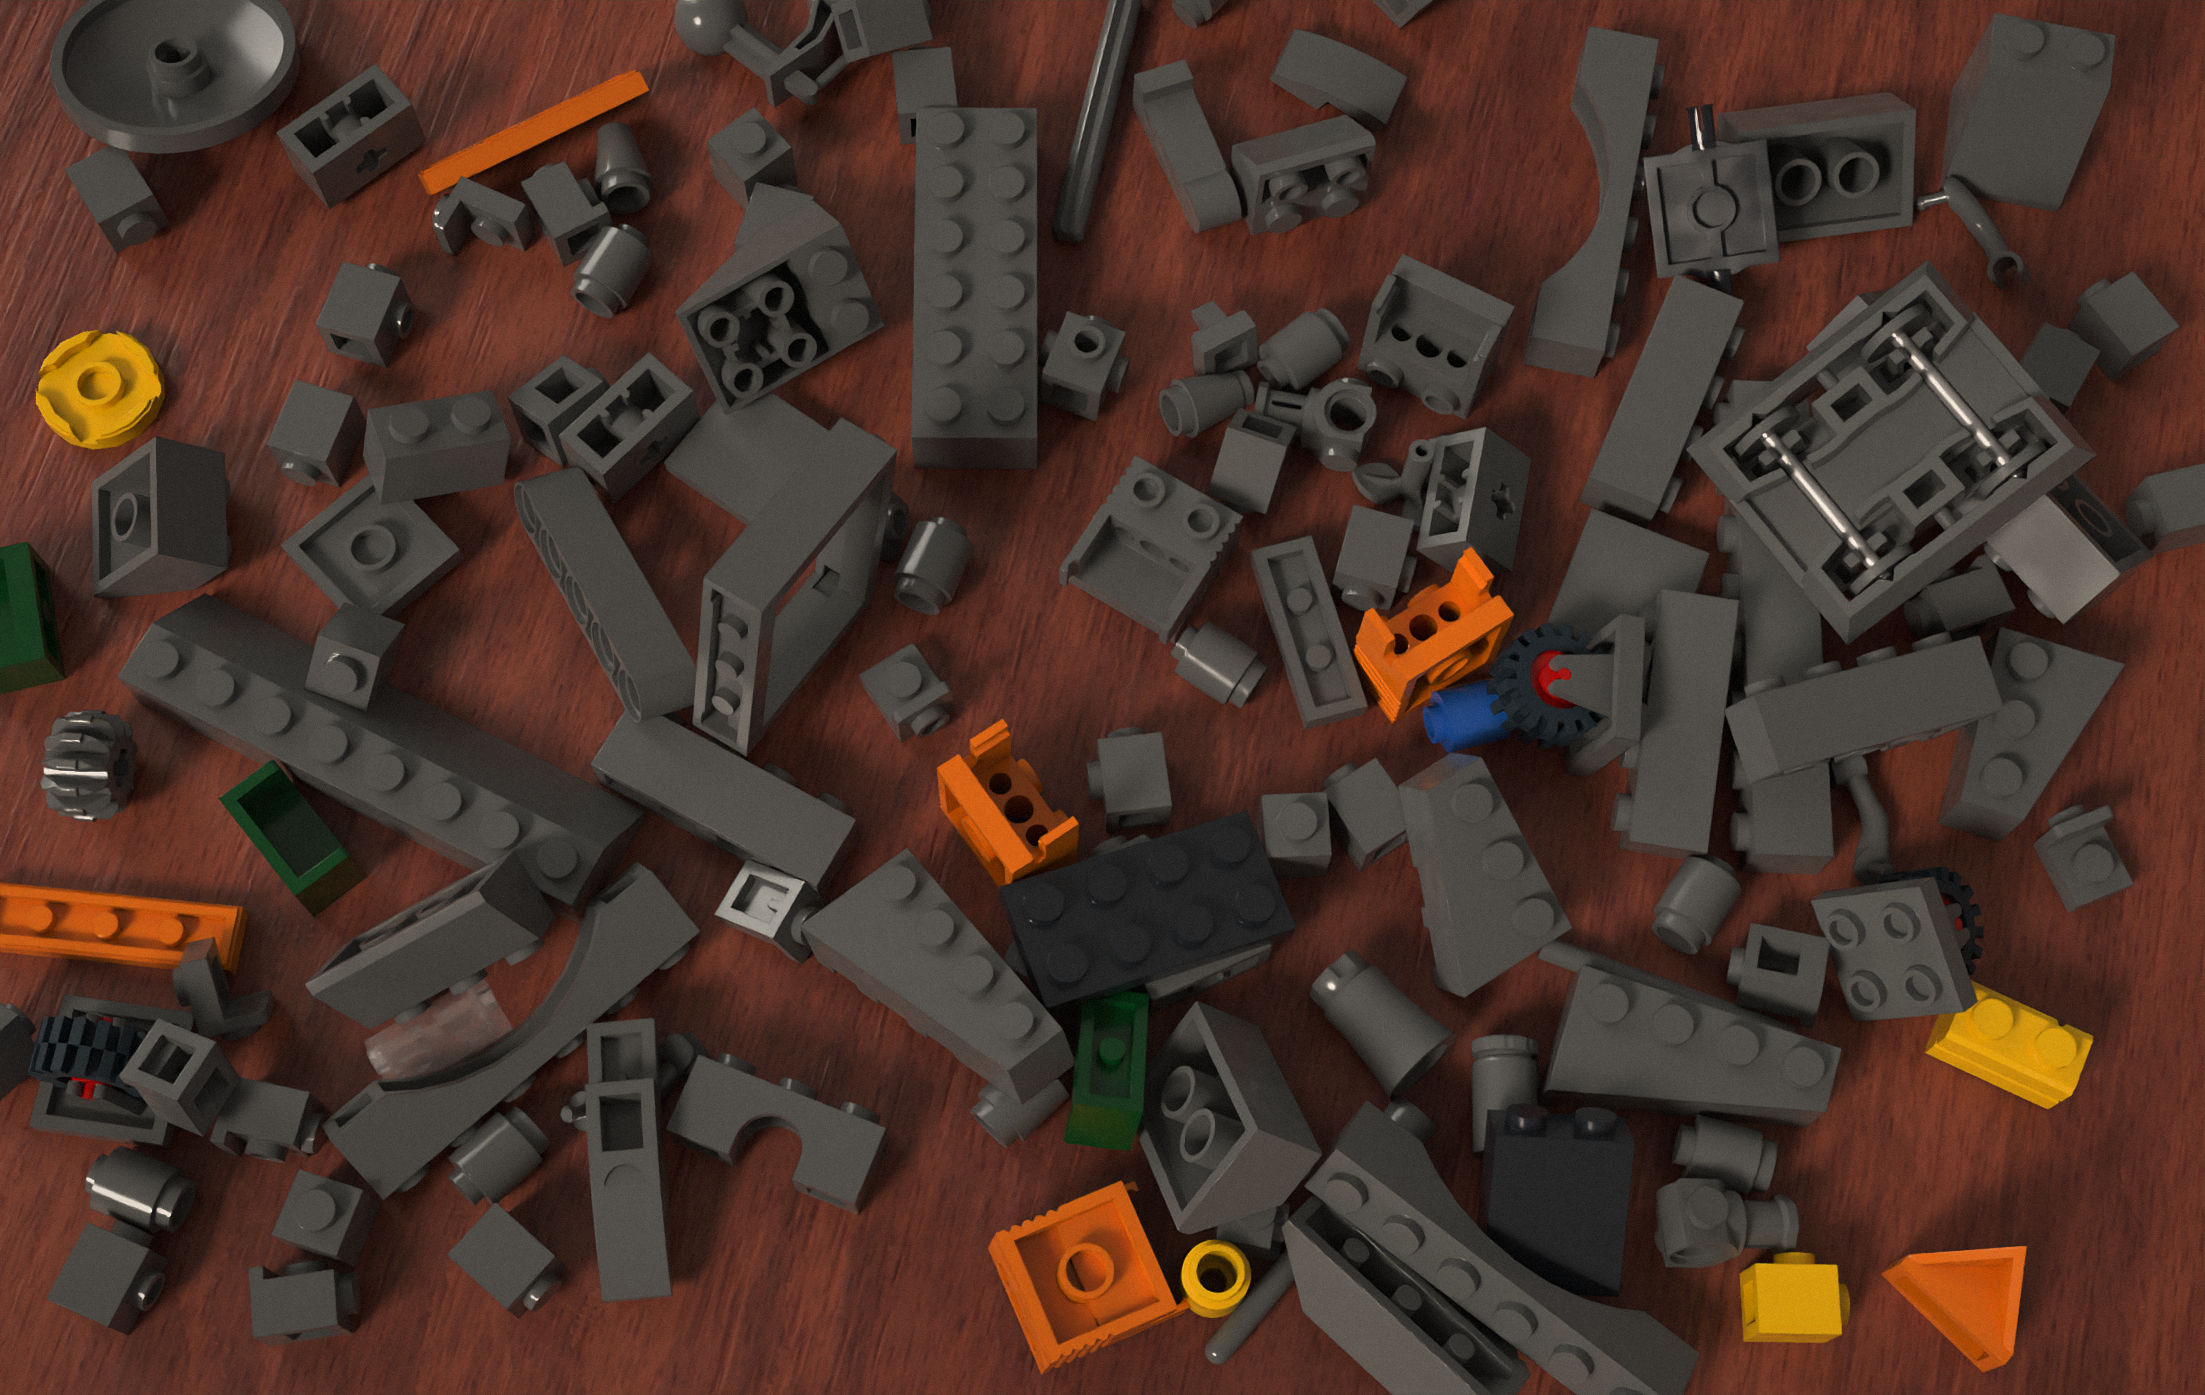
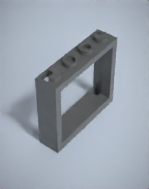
[692,417,898,757]

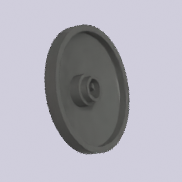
[50,0,300,154]

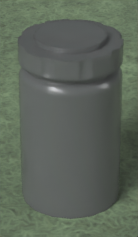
[1472,1034,1539,1159]

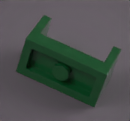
[0,541,66,695]
[218,760,367,917]
[1064,991,1149,1151]

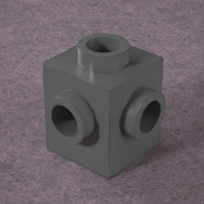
[1037,311,1131,421]

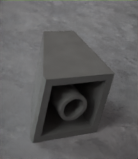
[1940,13,2116,212]

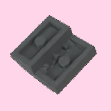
[1546,508,1710,640]

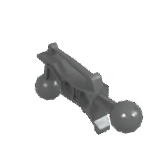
[673,0,931,108]

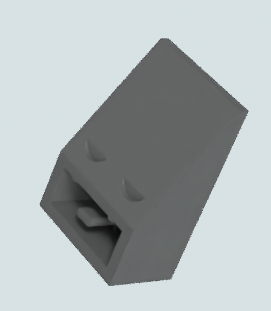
[675,200,885,416]

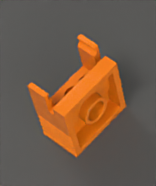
[1352,546,1514,724]
[937,719,1080,890]
[988,1180,1190,1375]

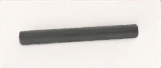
[1052,0,1143,244]

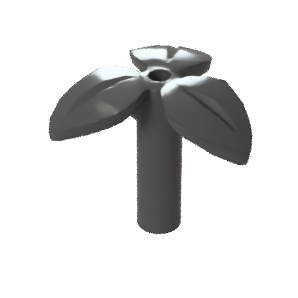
[1352,435,1447,533]

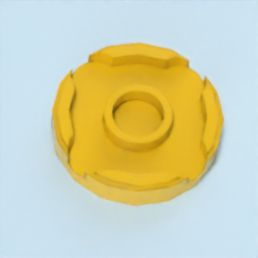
[36,330,165,450]

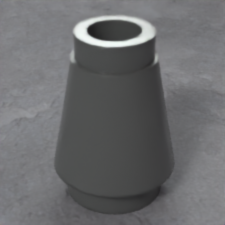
[594,122,654,214]
[1159,370,1254,438]

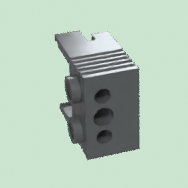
[1357,253,1515,420]
[1059,455,1243,645]

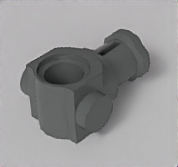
[1254,378,1377,472]
[1654,1178,1799,1268]

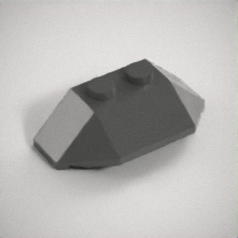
[1282,1194,1531,1395]

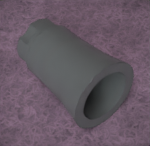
[1309,950,1457,1100]

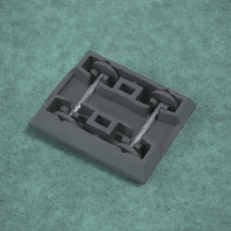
[1686,260,2097,646]

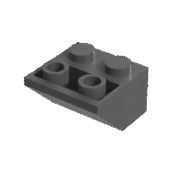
[1229,115,1376,236]

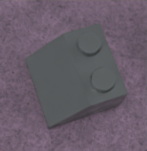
[92,436,232,599]

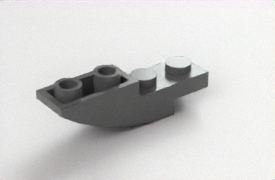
[585,1018,673,1303]

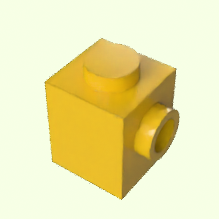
[1739,1252,1850,1343]

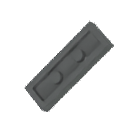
[1250,535,1368,730]

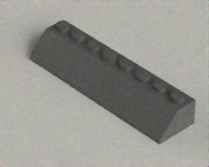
[117,593,647,925]

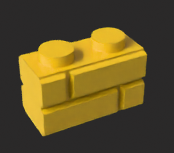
[1925,980,2093,1110]

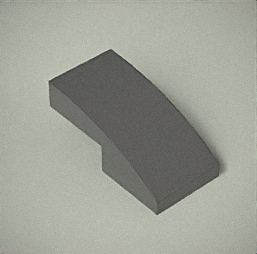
[1269,28,1407,132]

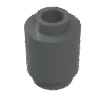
[570,224,655,318]
[1257,308,1350,394]
[893,517,974,615]
[1170,620,1269,709]
[1651,854,1742,955]
[970,1072,1069,1149]
[447,1106,551,1206]
[1672,1114,1777,1196]
[85,1146,197,1234]

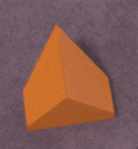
[1881,1246,2027,1373]

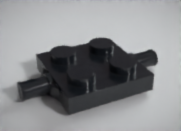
[1643,104,1781,297]

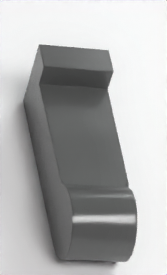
[1132,59,1241,233]

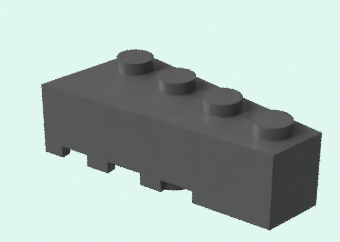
[1724,632,2005,784]
[800,848,1075,1105]
[1539,965,1842,1127]

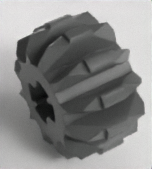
[40,709,139,822]

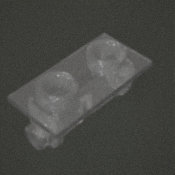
[364,978,514,1079]

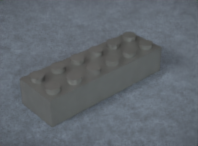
[911,107,1037,469]
[1806,288,2154,624]

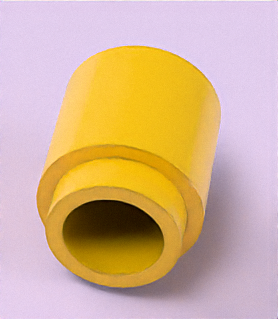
[1179,1239,1251,1318]

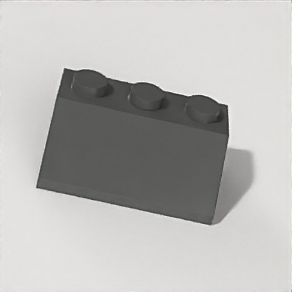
[1717,92,1916,242]
[305,850,556,1029]
[1136,1001,1322,1235]

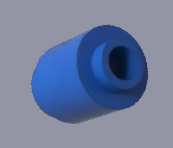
[1423,677,1520,753]

